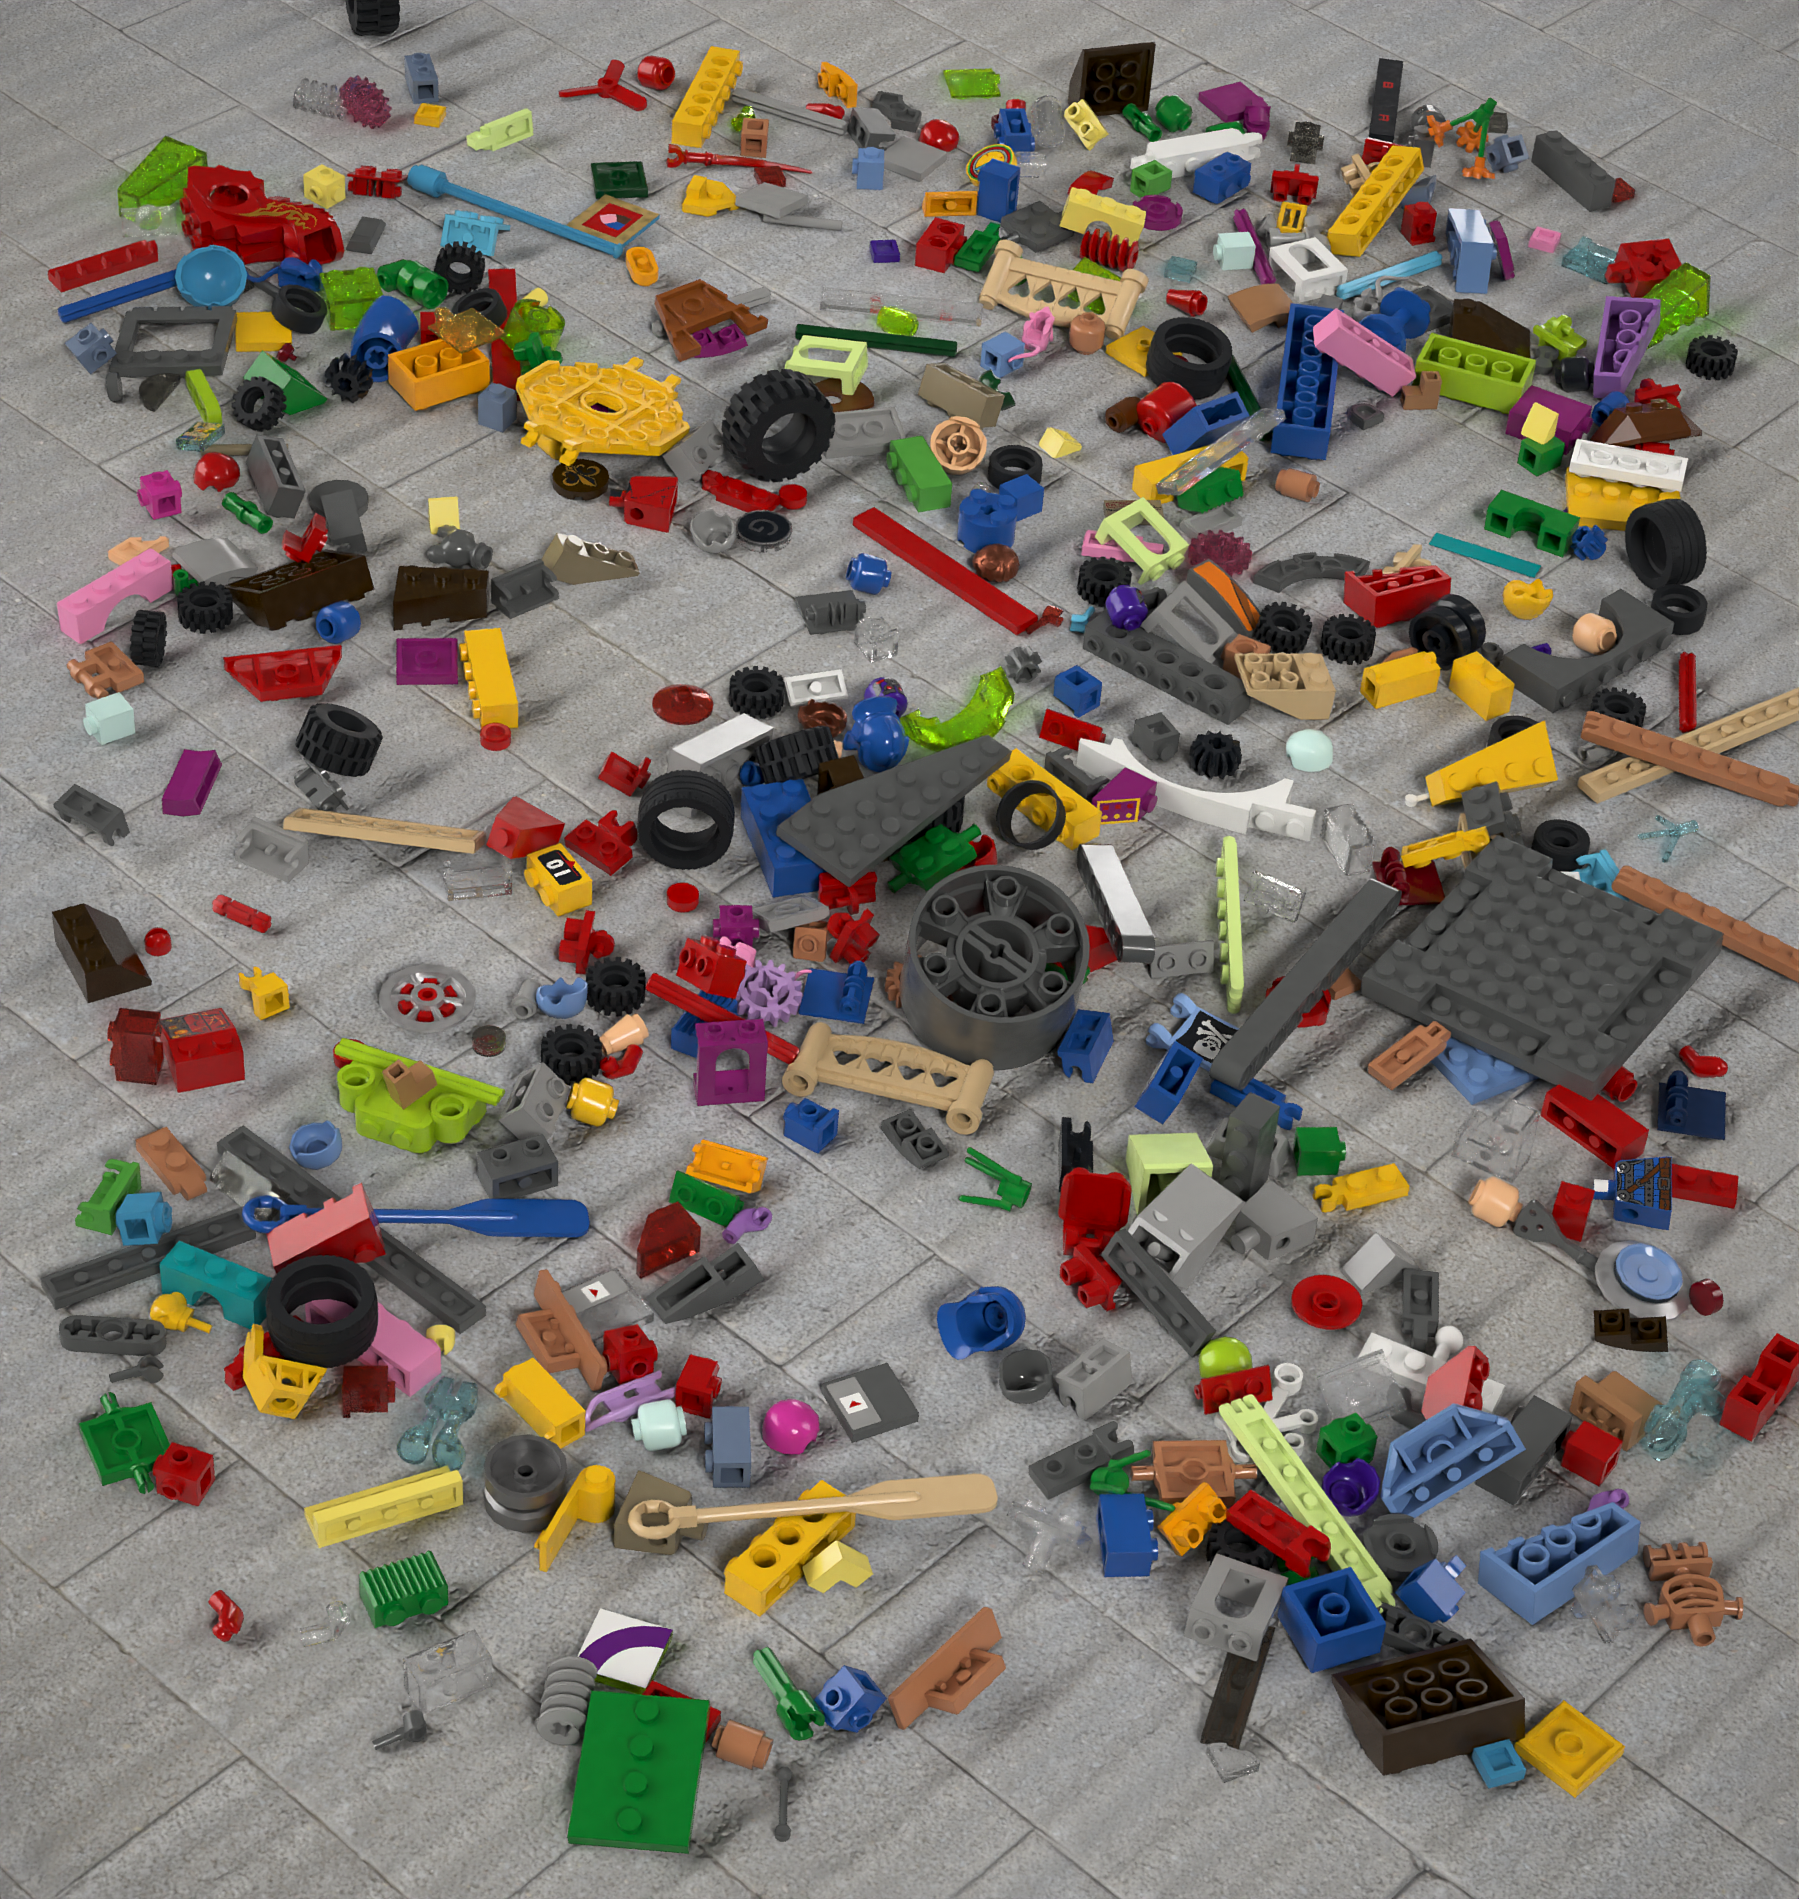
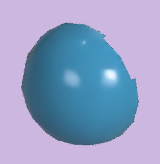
[175,245,247,310]

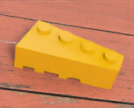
[1425,720,1558,807]

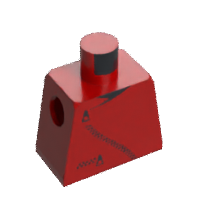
[609,476,678,533]

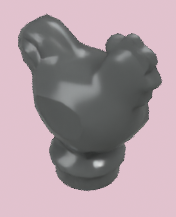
[427,525,493,570]

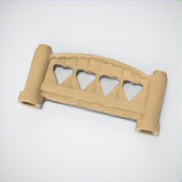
[979,239,1149,340]
[782,1022,994,1135]

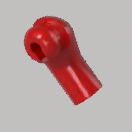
[599,1044,643,1080]
[1678,1045,1728,1078]

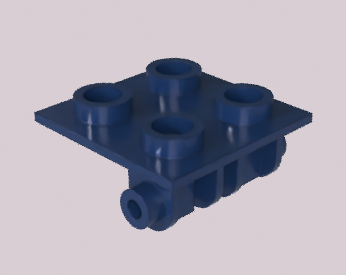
[1657,1070,1726,1140]

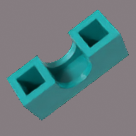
[160,1241,272,1330]

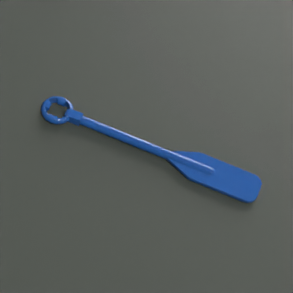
[242,1195,590,1237]

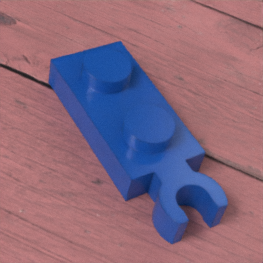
[1210,1078,1303,1130]

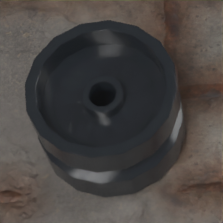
[1408,594,1486,671]

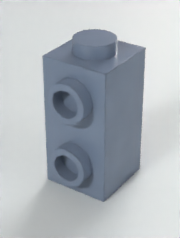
[404,53,439,104]
[704,1406,751,1488]

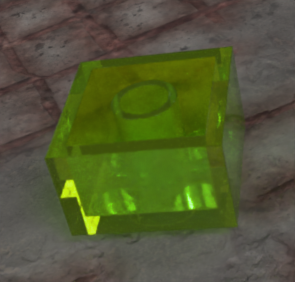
[319,267,383,331]

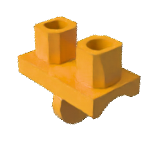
[1157,1482,1228,1557]

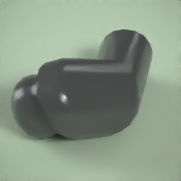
[1387,1386,1427,1429]

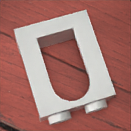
[1268,237,1348,303]

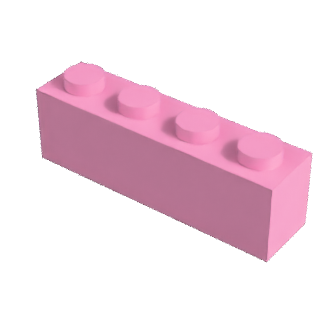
[1313,308,1416,397]
[305,1299,441,1397]

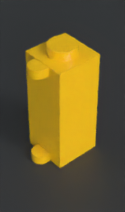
[1360,651,1441,709]
[494,1357,586,1449]

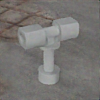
[1266,215,1331,260]

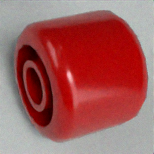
[1136,382,1197,443]

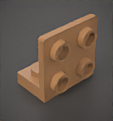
[1569,1371,1670,1452]

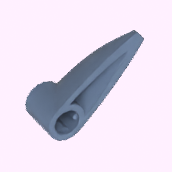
[1401,175,1436,209]

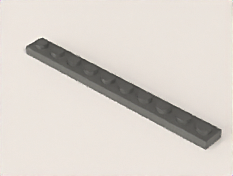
[217,1125,486,1334]

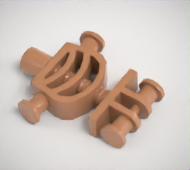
[1643,1541,1743,1647]

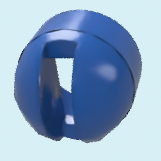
[740,761,764,786]

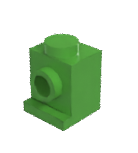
[1130,160,1173,198]

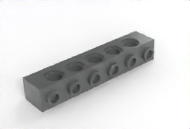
[1083,609,1251,725]

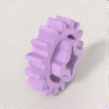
[731,960,803,1027]

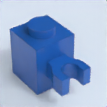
[1395,1555,1466,1623]

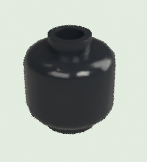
[1555,356,1595,392]

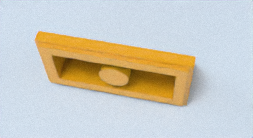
[922,191,978,217]

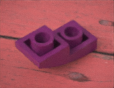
[692,323,748,358]

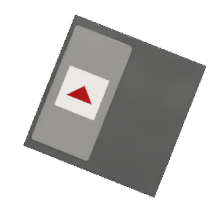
[821,1363,919,1443]

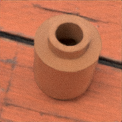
[1275,468,1320,502]
[712,1719,774,1770]

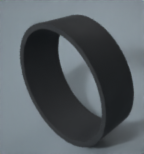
[996,780,1066,850]

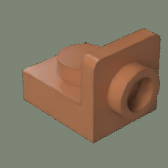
[793,921,833,962]

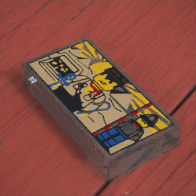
[176,421,225,452]

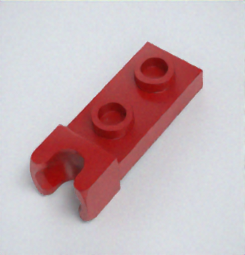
[1226,1489,1331,1578]

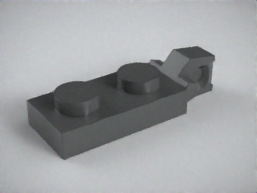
[1401,1268,1439,1353]

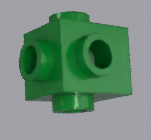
[1316,1412,1378,1468]

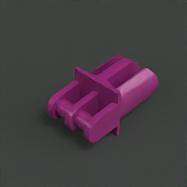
[1243,96,1271,141]

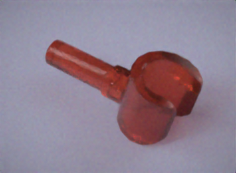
[1025,605,1064,635]

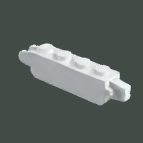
[1130,128,1263,178]

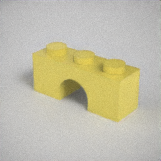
[1059,187,1146,247]

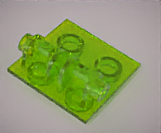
[943,68,1001,100]

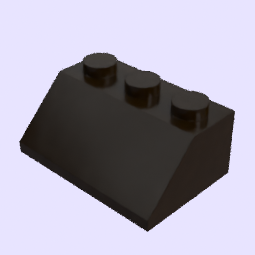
[52,903,152,1003]

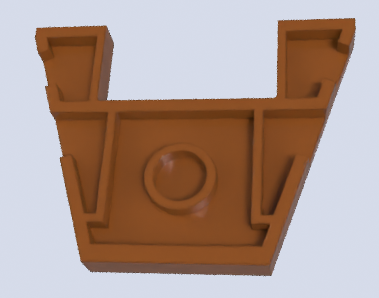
[654,279,768,362]

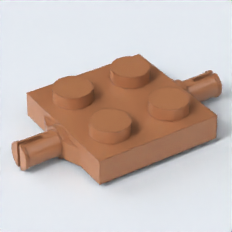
[1130,1440,1257,1507]

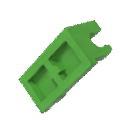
[75,1159,142,1236]

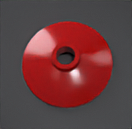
[1291,1275,1362,1330]

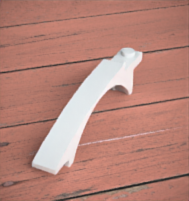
[1077,738,1316,841]

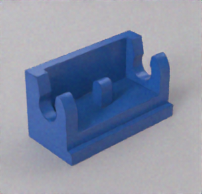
[1057,1009,1114,1083]

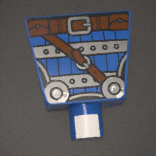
[1593,1156,1672,1230]

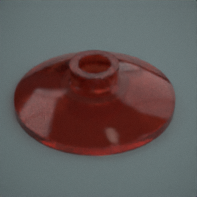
[652,684,713,725]

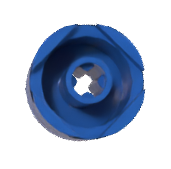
[957,489,1017,553]

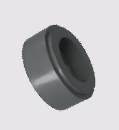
[106,372,123,401]

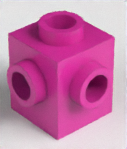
[137,470,182,520]

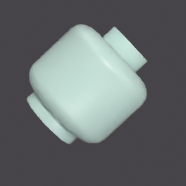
[631,1399,687,1451]

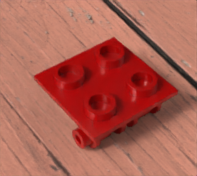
[347,165,408,199]

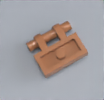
[67,641,144,699]

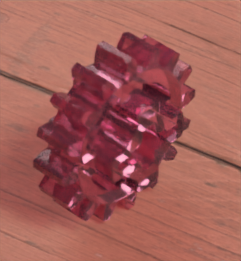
[338,75,392,129]
[1188,530,1252,577]

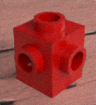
[602,1324,658,1384]
[152,1442,215,1506]

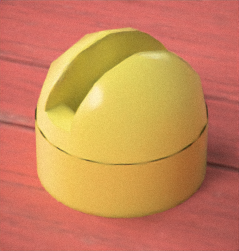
[426,1325,455,1355]

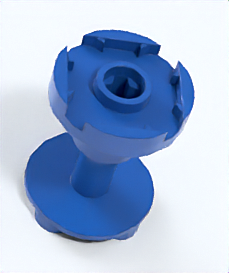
[1359,287,1431,353]

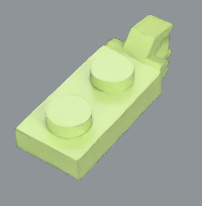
[466,108,534,151]

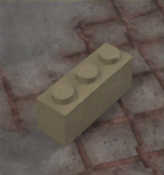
[918,363,1005,430]

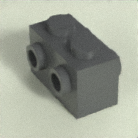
[477,1134,558,1199]

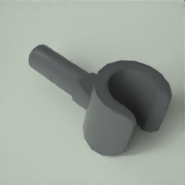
[109,1354,164,1384]
[372,1710,427,1750]

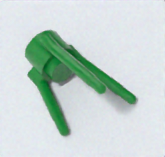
[959,1147,1032,1212]
[1090,1450,1175,1512]

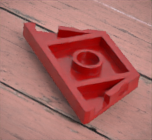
[223,645,342,702]

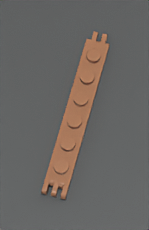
[1581,711,1799,806]
[1611,865,1799,983]

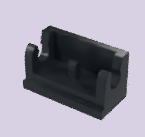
[1058,1117,1093,1193]

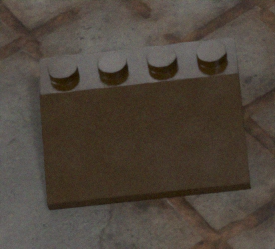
[224,549,374,631]
[1331,1638,1525,1776]

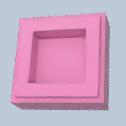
[1528,227,1562,253]

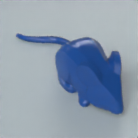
[246,257,330,292]

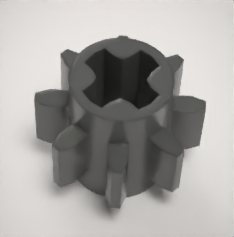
[1004,646,1042,684]

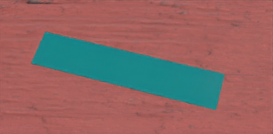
[1429,533,1541,578]

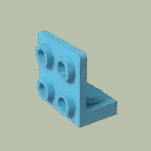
[440,210,511,256]

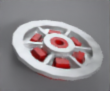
[379,964,476,1033]

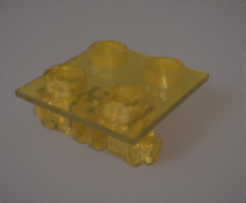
[428,307,507,354]

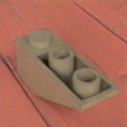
[541,533,640,585]

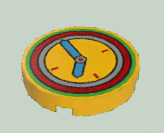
[966,144,1017,187]

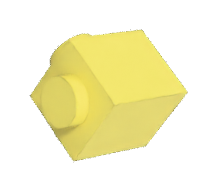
[303,164,346,209]

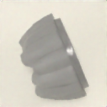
[1255,213,1277,238]

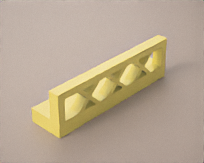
[304,1465,463,1548]

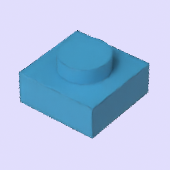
[1471,1739,1526,1789]

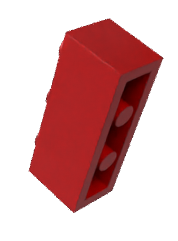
[1541,1084,1649,1170]

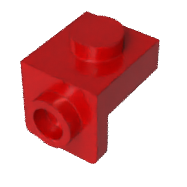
[598,751,651,797]

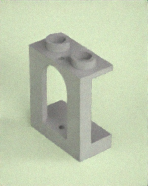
[1141,580,1234,664]
[1184,1553,1289,1662]

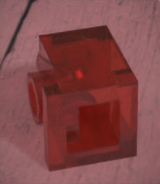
[342,1366,396,1418]

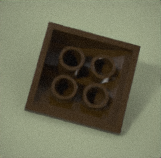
[1068,42,1156,116]
[1449,298,1531,359]

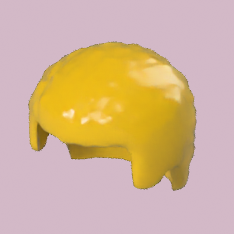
[1502,579,1553,620]

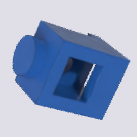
[1053,665,1102,718]
[783,1098,839,1154]

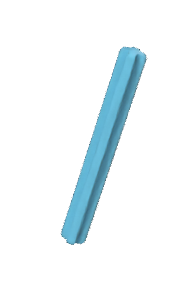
[1336,251,1443,300]

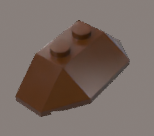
[1590,398,1702,447]

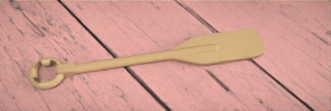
[628,1474,998,1540]

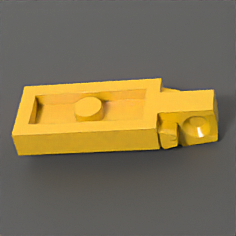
[1401,826,1491,868]

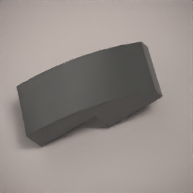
[880,1109,949,1169]

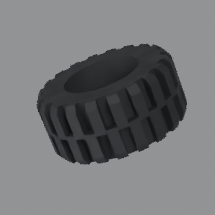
[345,0,400,36]
[721,369,836,482]

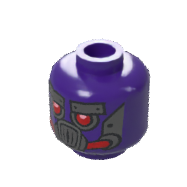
[1106,585,1148,631]
[864,677,908,718]

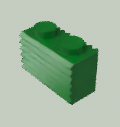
[1175,466,1244,514]
[359,1550,448,1628]

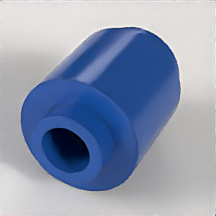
[1592,391,1630,427]

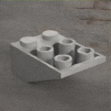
[1128,1164,1246,1290]

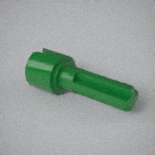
[753,1647,825,1741]

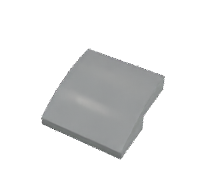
[172,538,258,587]

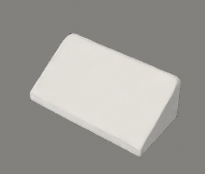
[783,669,848,708]

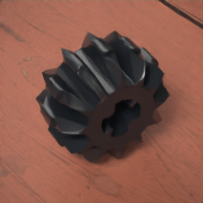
[325,353,373,403]
[1189,730,1242,780]

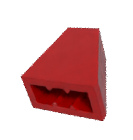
[486,796,565,859]

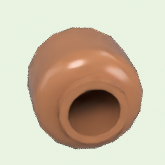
[1069,312,1106,355]

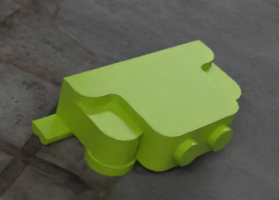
[335,1038,505,1153]

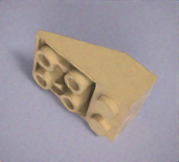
[1234,653,1336,720]

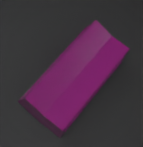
[162,749,222,817]

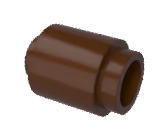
[1105,396,1141,433]

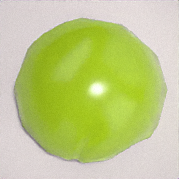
[1198,1336,1253,1378]

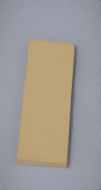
[283,808,486,854]

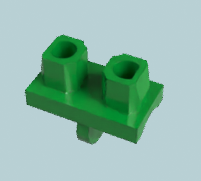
[513,332,563,376]

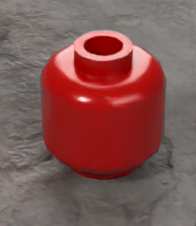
[637,55,675,90]

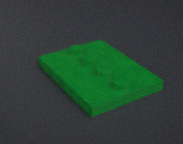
[567,1690,710,1854]

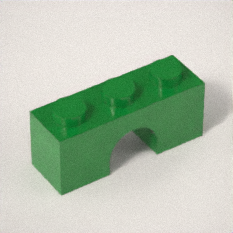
[1484,489,1580,558]

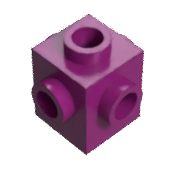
[713,905,759,948]

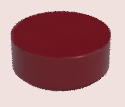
[1689,1278,1724,1316]

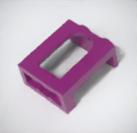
[693,1019,768,1106]

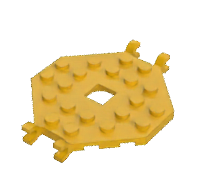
[516,356,690,466]

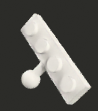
[1356,1326,1505,1414]

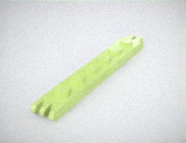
[1216,836,1244,1014]
[1219,1394,1395,1614]

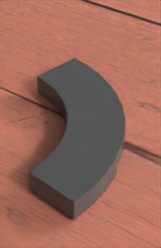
[1253,552,1370,593]

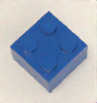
[1277,1567,1386,1673]

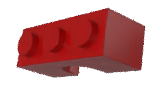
[1719,1333,1799,1442]

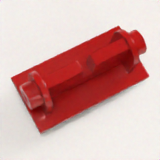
[1039,708,1106,751]
[1194,1365,1273,1415]

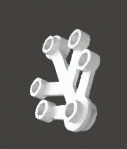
[1214,1363,1318,1467]

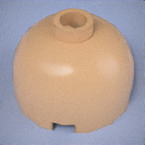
[930,416,987,475]

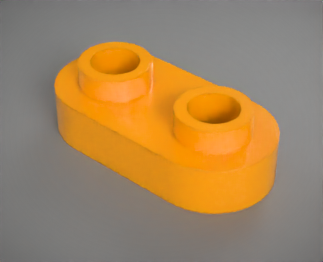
[626,247,659,287]

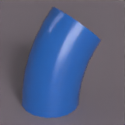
[350,295,419,382]

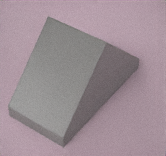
[1342,1232,1420,1295]

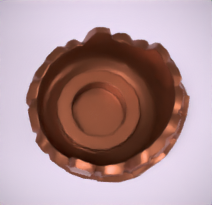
[972,543,1020,583]
[798,699,847,738]

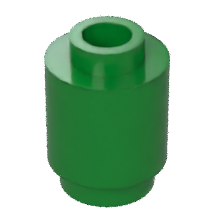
[376,259,411,292]

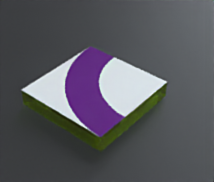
[577,1608,673,1695]

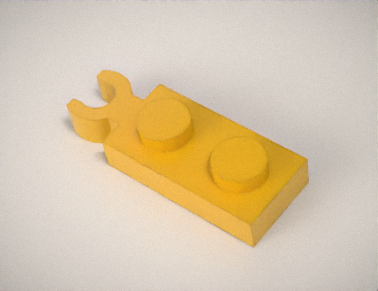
[1313,1163,1410,1212]

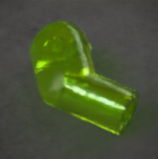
[731,106,756,132]

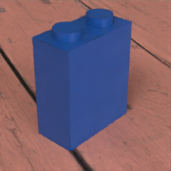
[1162,391,1250,455]

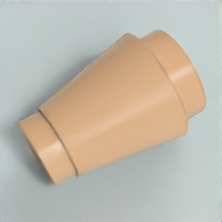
[600,1013,649,1056]

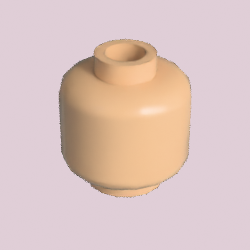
[1572,613,1617,655]
[1468,1176,1523,1227]

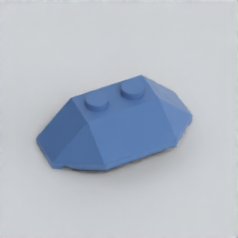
[1380,1403,1526,1518]

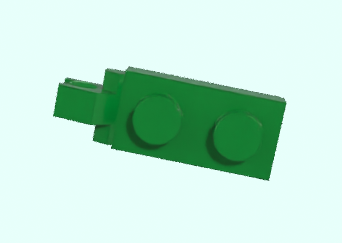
[954,222,1001,272]

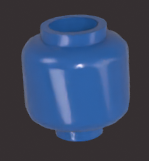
[846,553,892,595]
[316,601,361,644]

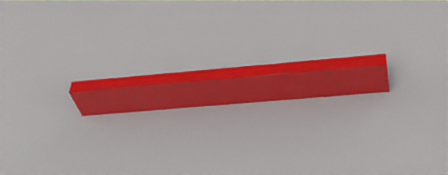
[488,269,521,401]
[853,507,1038,635]

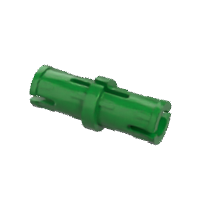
[1122,103,1162,142]
[222,492,273,534]

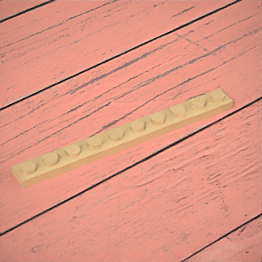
[1577,687,1799,804]

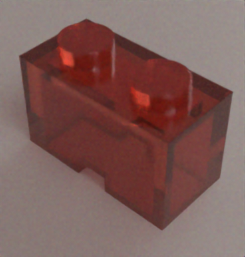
[107,1008,164,1085]

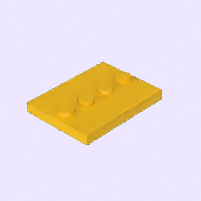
[1565,467,1680,531]

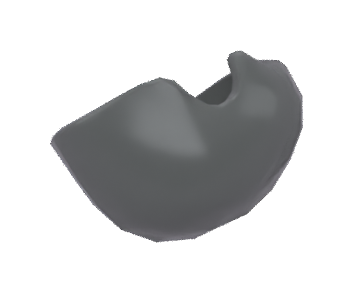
[999,1349,1053,1404]

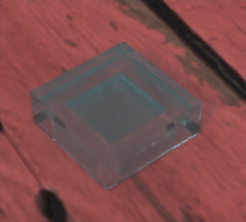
[1164,256,1197,283]

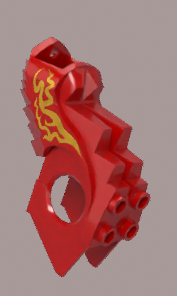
[180,165,345,265]

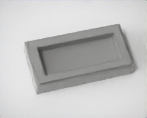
[1180,504,1243,544]

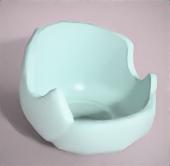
[1286,729,1333,772]

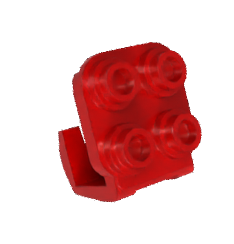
[1058,1167,1132,1260]

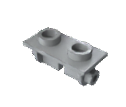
[1146,940,1214,979]

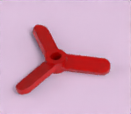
[558,59,647,111]

